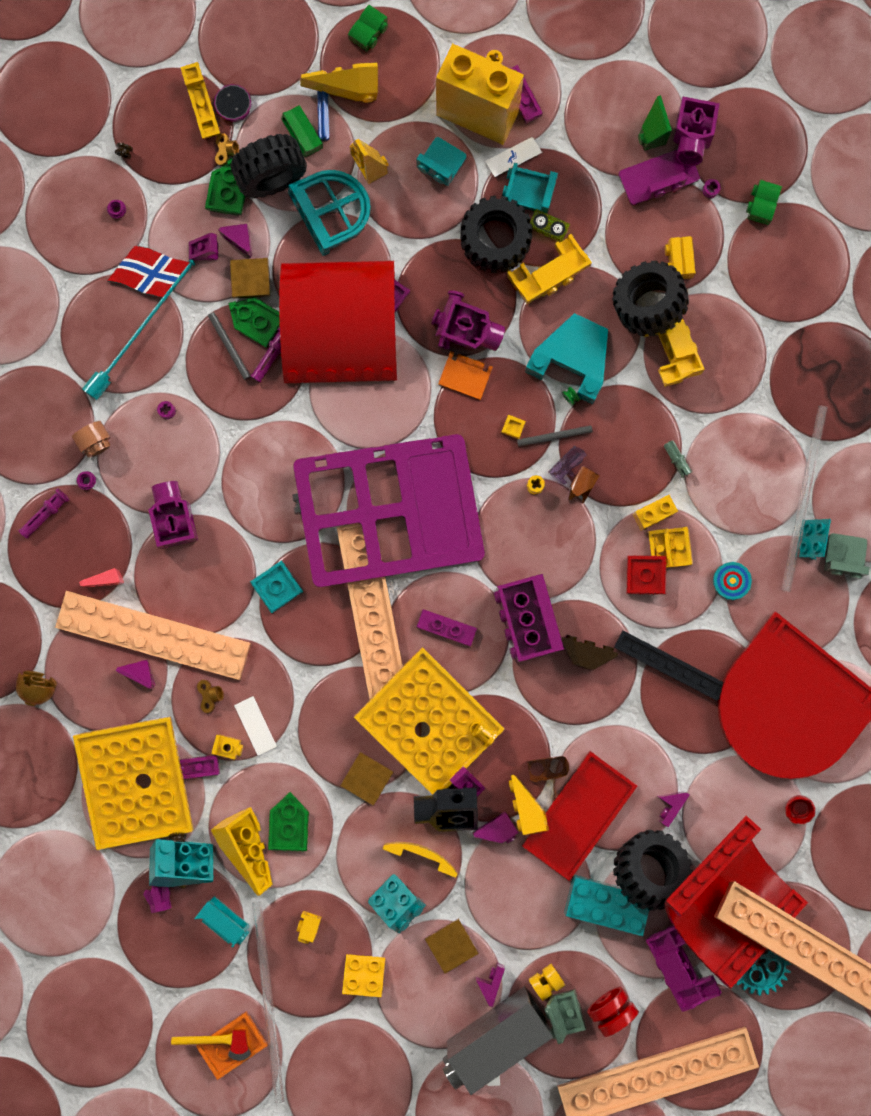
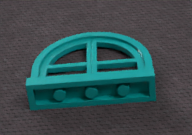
[288,170,370,256]

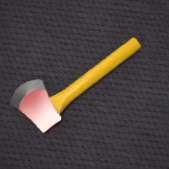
[171,1029,251,1061]

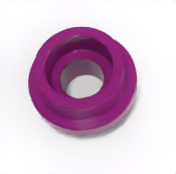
[107,200,126,219]
[76,471,96,490]

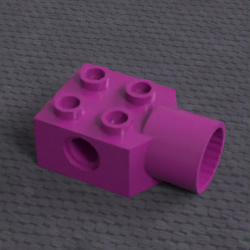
[673,96,720,166]
[435,298,505,351]
[148,481,198,549]

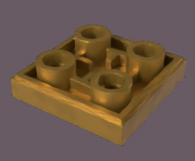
[230,258,270,299]
[340,752,393,806]
[425,918,479,974]

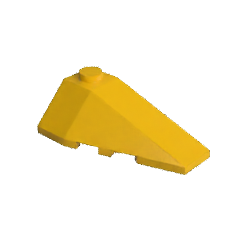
[300,63,378,103]
[349,139,389,184]
[211,807,273,896]

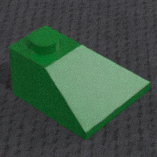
[638,95,672,151]

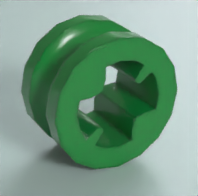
[562,387,580,406]

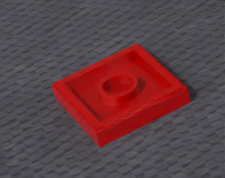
[626,556,667,595]

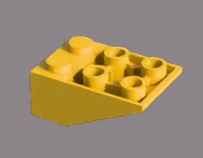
[509,775,549,835]

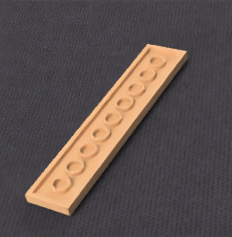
[336,523,403,699]
[55,591,251,680]
[714,881,871,1011]
[557,1027,759,1116]

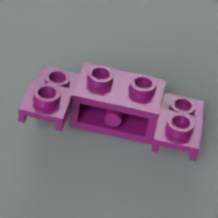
[646,925,722,1012]

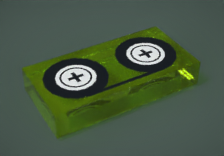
[530,209,570,242]

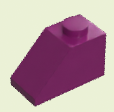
[472,812,518,844]

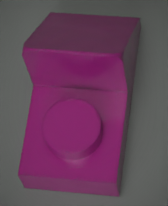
[189,233,218,261]
[450,766,486,797]
[657,791,690,827]
[476,963,505,1007]

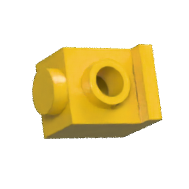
[211,734,243,760]
[296,911,322,944]

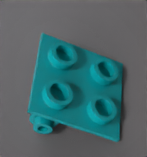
[799,519,831,560]

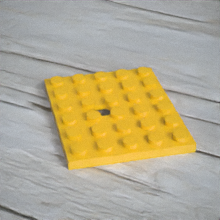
[354,647,504,795]
[73,716,194,850]

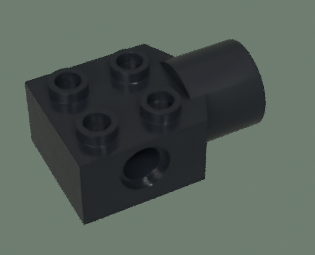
[414,787,478,832]

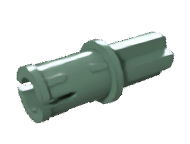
[664,440,692,478]

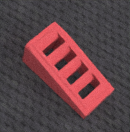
[79,568,124,587]

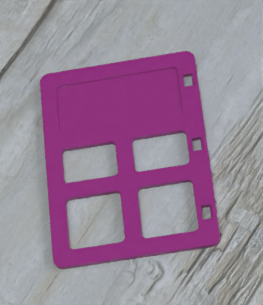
[293,434,485,587]

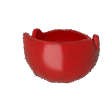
[785,795,815,824]

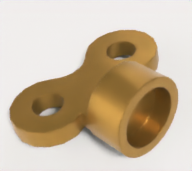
[215,133,239,166]
[197,680,224,713]

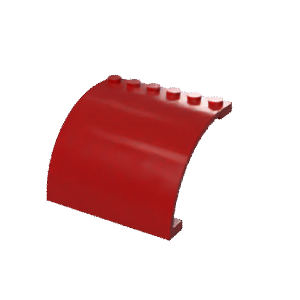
[279,261,397,383]
[665,815,808,989]

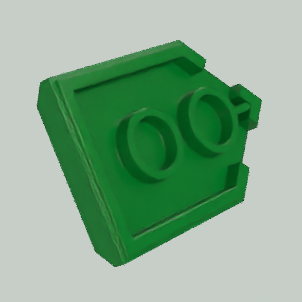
[205,158,245,216]
[228,297,280,348]
[268,792,309,851]

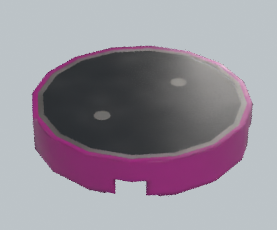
[214,84,252,122]

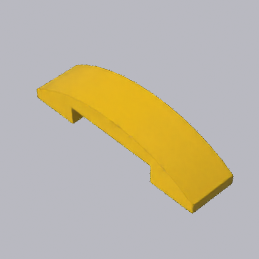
[180,62,220,139]
[383,842,457,878]

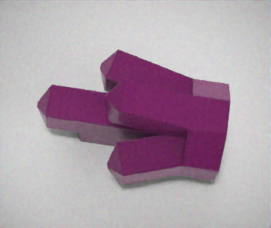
[143,886,172,913]

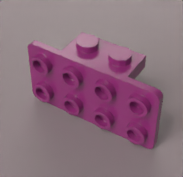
[618,149,700,205]

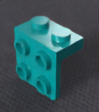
[416,137,467,186]
[368,874,426,933]

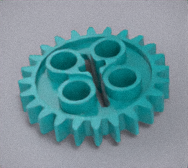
[736,949,791,996]

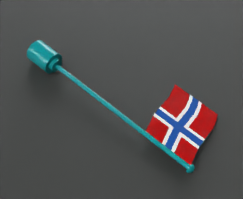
[82,246,195,401]

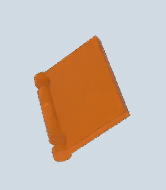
[438,351,493,400]

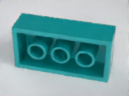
[564,875,649,936]

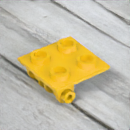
[342,954,385,998]

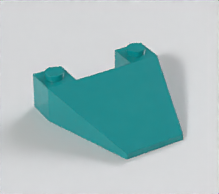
[525,313,608,405]

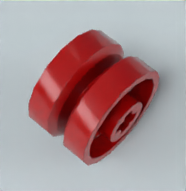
[587,986,639,1037]

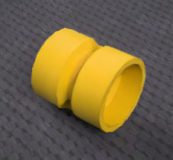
[529,964,566,1001]

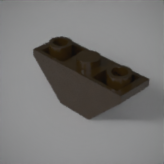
[561,635,618,670]

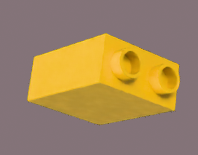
[436,43,524,145]

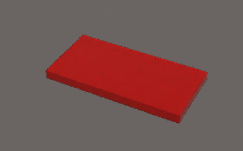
[522,751,637,881]

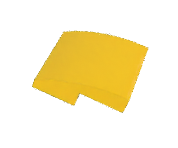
[648,527,693,568]

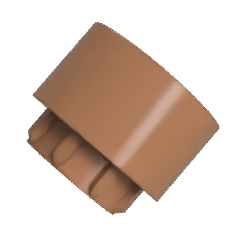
[72,421,111,458]

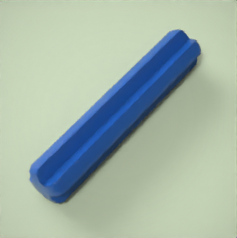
[317,91,329,141]

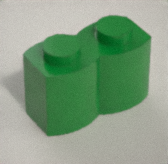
[348,5,389,52]
[746,180,782,225]

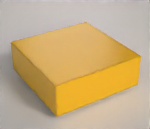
[501,415,526,439]

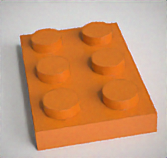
[196,1011,268,1080]

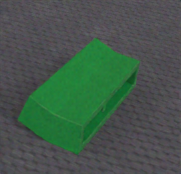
[281,105,323,157]

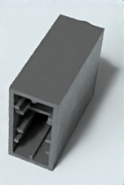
[443,986,553,1095]

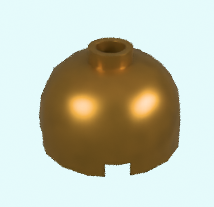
[16,671,57,706]

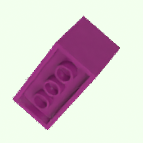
[494,574,564,663]

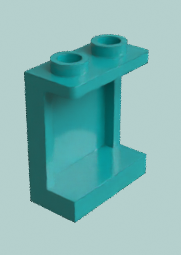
[502,163,558,214]

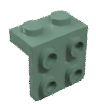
[824,533,870,579]
[545,989,587,1044]

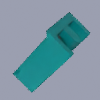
[194,896,250,948]

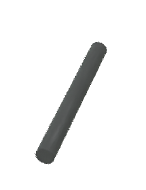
[208,312,251,380]
[517,425,593,447]

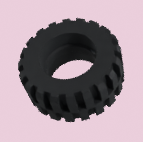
[230,134,307,198]
[460,195,533,273]
[612,261,689,336]
[613,830,693,911]

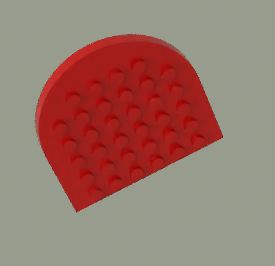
[718,611,871,779]

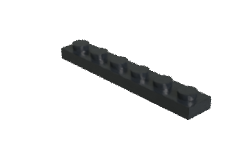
[613,630,724,701]

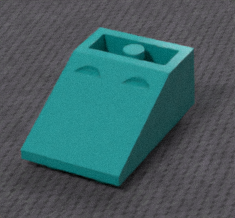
[149,839,213,887]

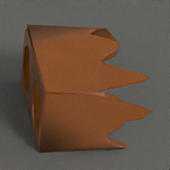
[565,466,600,504]
[527,755,569,782]

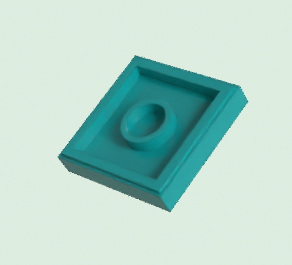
[250,560,303,613]

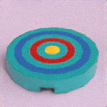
[712,562,752,600]

